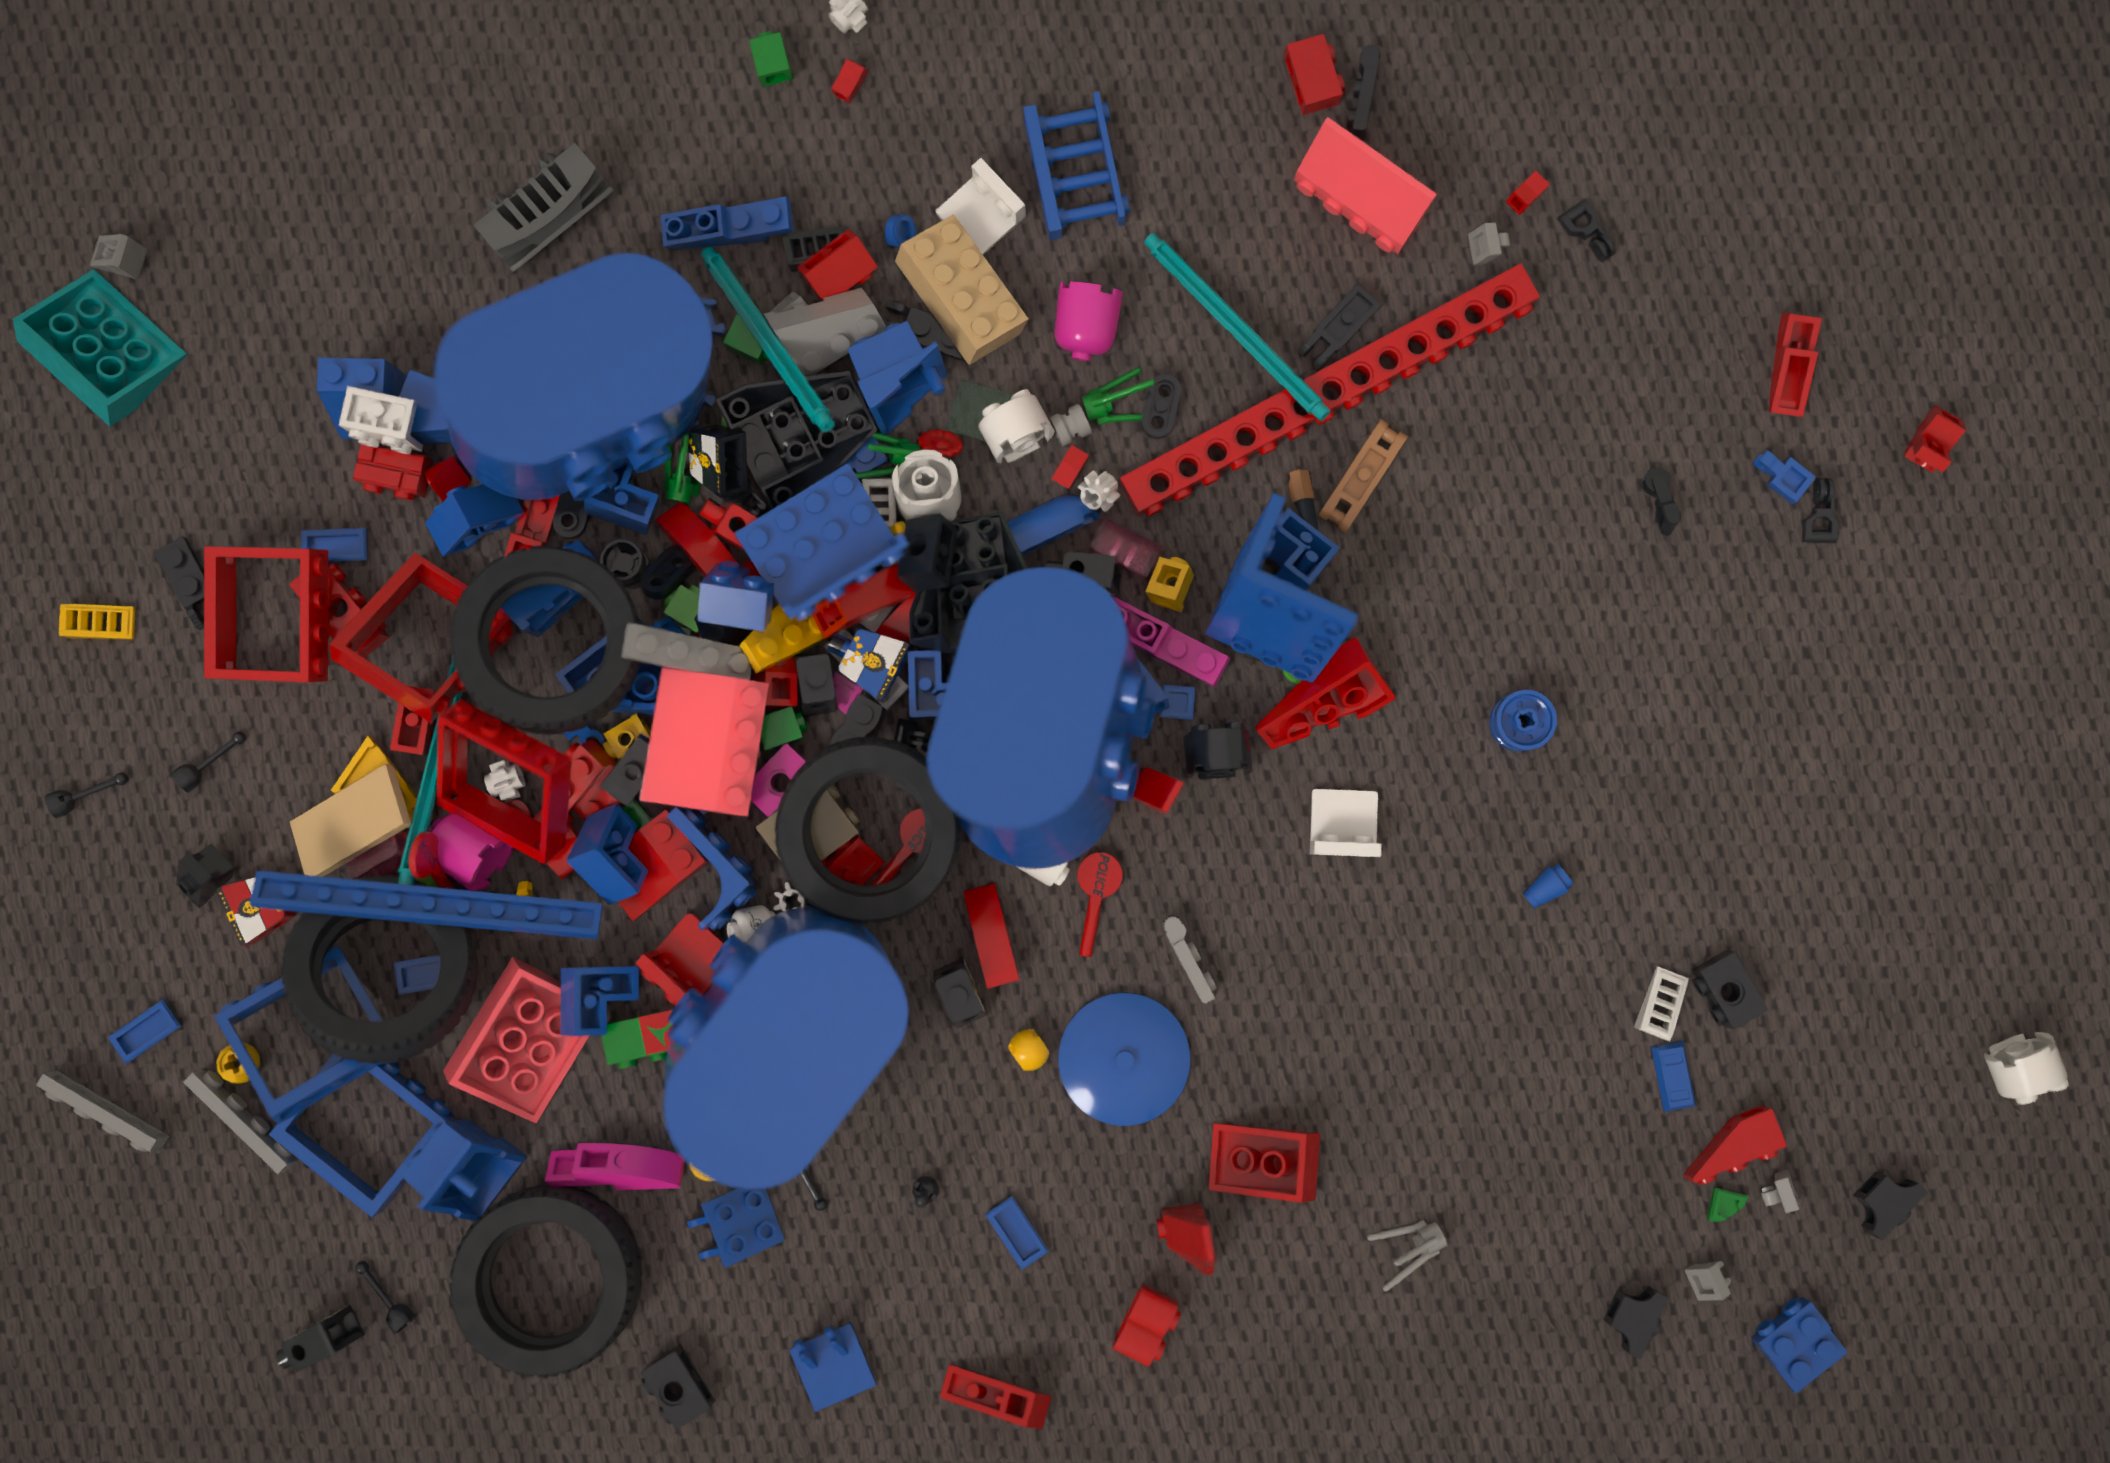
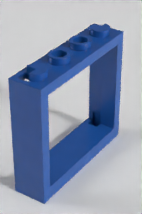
[214,946,383,1124]
[269,1054,456,1217]

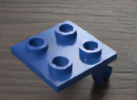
[687,1188,785,1268]
[789,1322,877,1412]

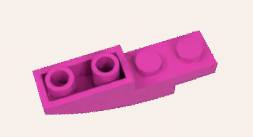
[1112,597,1230,688]
[545,1143,685,1191]

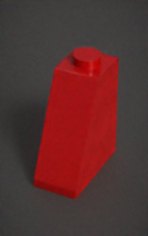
[812,563,913,640]

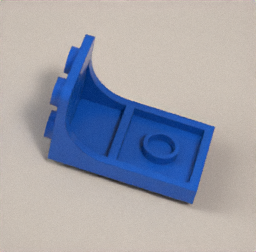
[667,807,759,931]

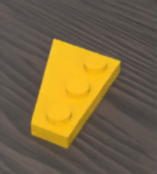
[739,601,834,674]
[331,736,434,841]

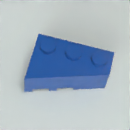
[501,540,600,637]

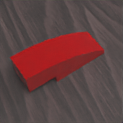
[1769,312,1822,417]
[963,883,1020,989]

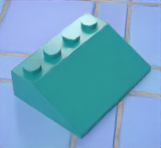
[12,269,187,427]

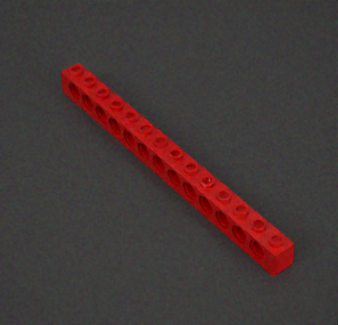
[1120,263,1540,517]

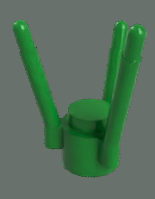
[1082,368,1155,425]
[855,432,920,480]
[663,434,702,504]

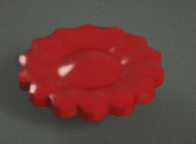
[918,429,963,457]

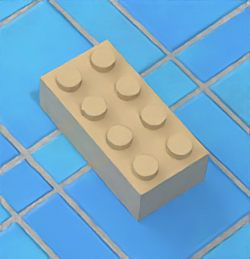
[895,214,1028,365]

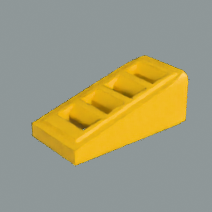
[59,604,136,639]

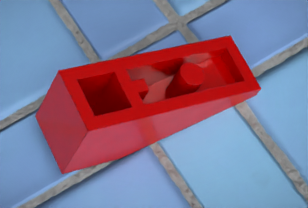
[1133,766,1183,815]
[939,1364,1052,1429]

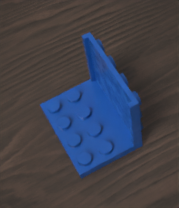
[734,463,909,621]
[1205,493,1358,683]

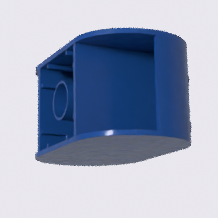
[435,253,712,501]
[927,568,1155,869]
[664,907,908,1189]

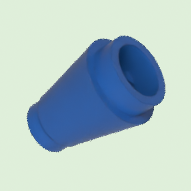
[1523,863,1574,909]

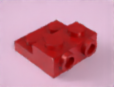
[565,739,623,820]

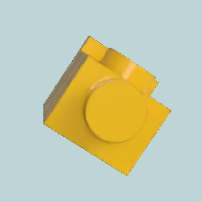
[1145,557,1194,612]
[603,713,651,759]

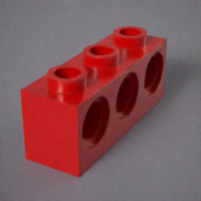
[288,562,390,658]

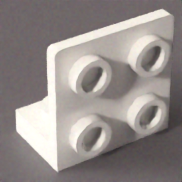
[936,158,1026,255]
[339,386,423,454]
[1310,789,1381,857]

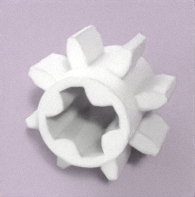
[828,0,868,33]
[1078,470,1120,512]
[484,760,525,802]
[773,882,811,911]

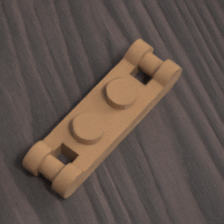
[1318,419,1408,533]

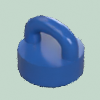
[884,214,917,247]

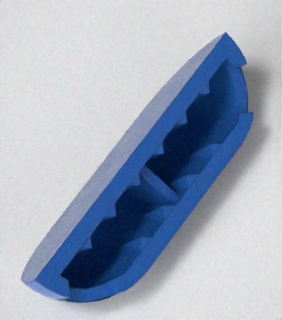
[1007,494,1101,556]

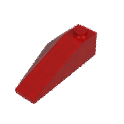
[1255,636,1396,749]
[1156,1203,1215,1276]

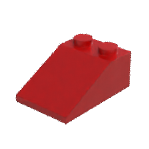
[618,809,711,922]
[1208,1123,1320,1203]

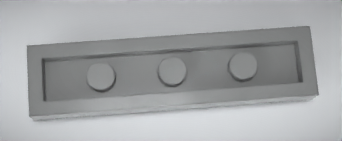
[622,624,752,680]
[183,1069,298,1174]
[36,1071,169,1152]

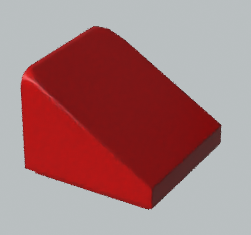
[425,455,471,502]

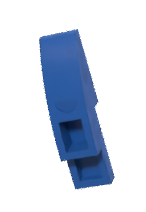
[660,197,794,249]

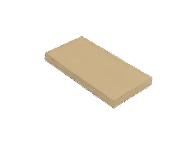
[290,764,411,877]

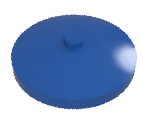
[1058,992,1190,1126]

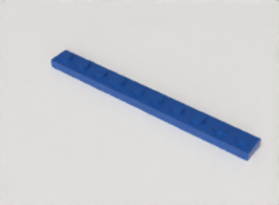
[250,871,603,939]

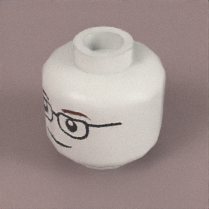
[727,905,775,942]

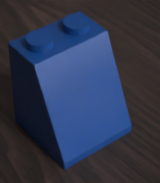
[317,358,407,439]
[399,370,452,445]

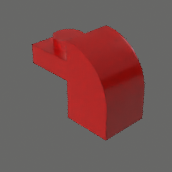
[1904,404,1966,473]

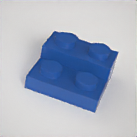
[1751,1297,1848,1394]

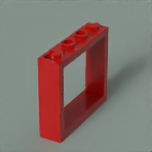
[204,546,330,683]
[329,552,514,723]
[437,699,572,864]

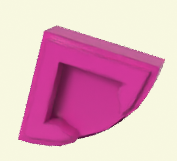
[833,672,864,714]

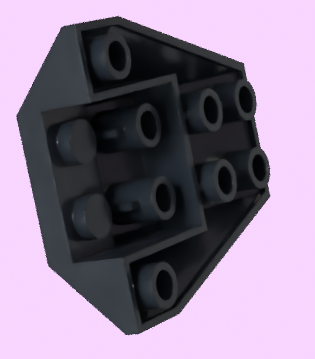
[715,370,877,510]
[909,512,1028,655]

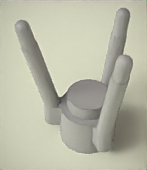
[1367,1220,1447,1291]

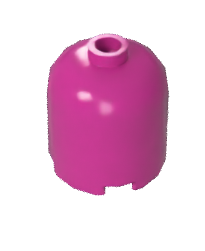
[1054,281,1123,361]
[429,813,514,892]

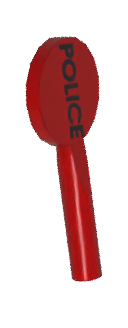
[870,808,926,886]
[409,831,455,889]
[1077,852,1123,957]

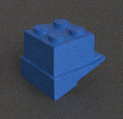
[847,321,948,435]
[402,1119,528,1221]

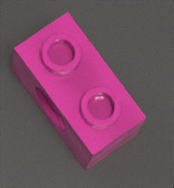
[750,743,807,817]

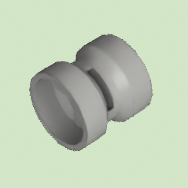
[1049,404,1092,447]

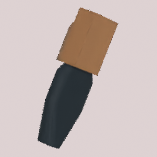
[1288,469,1319,531]

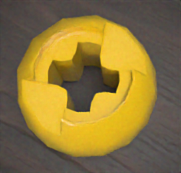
[1008,1029,1049,1071]
[216,1042,261,1084]

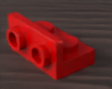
[821,834,885,885]

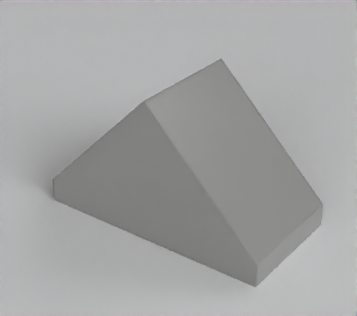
[90,234,147,279]

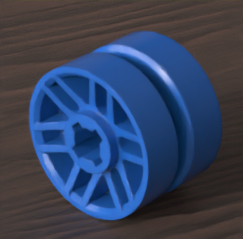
[1489,690,1557,752]

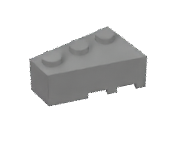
[764,288,886,376]

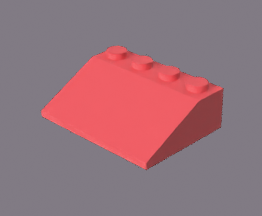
[1294,117,1437,254]
[640,668,769,816]
[443,957,589,1124]

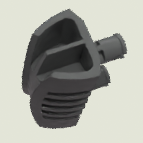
[473,143,613,272]

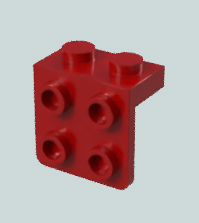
[635,913,725,1006]

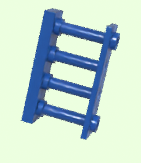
[1023,92,1130,240]

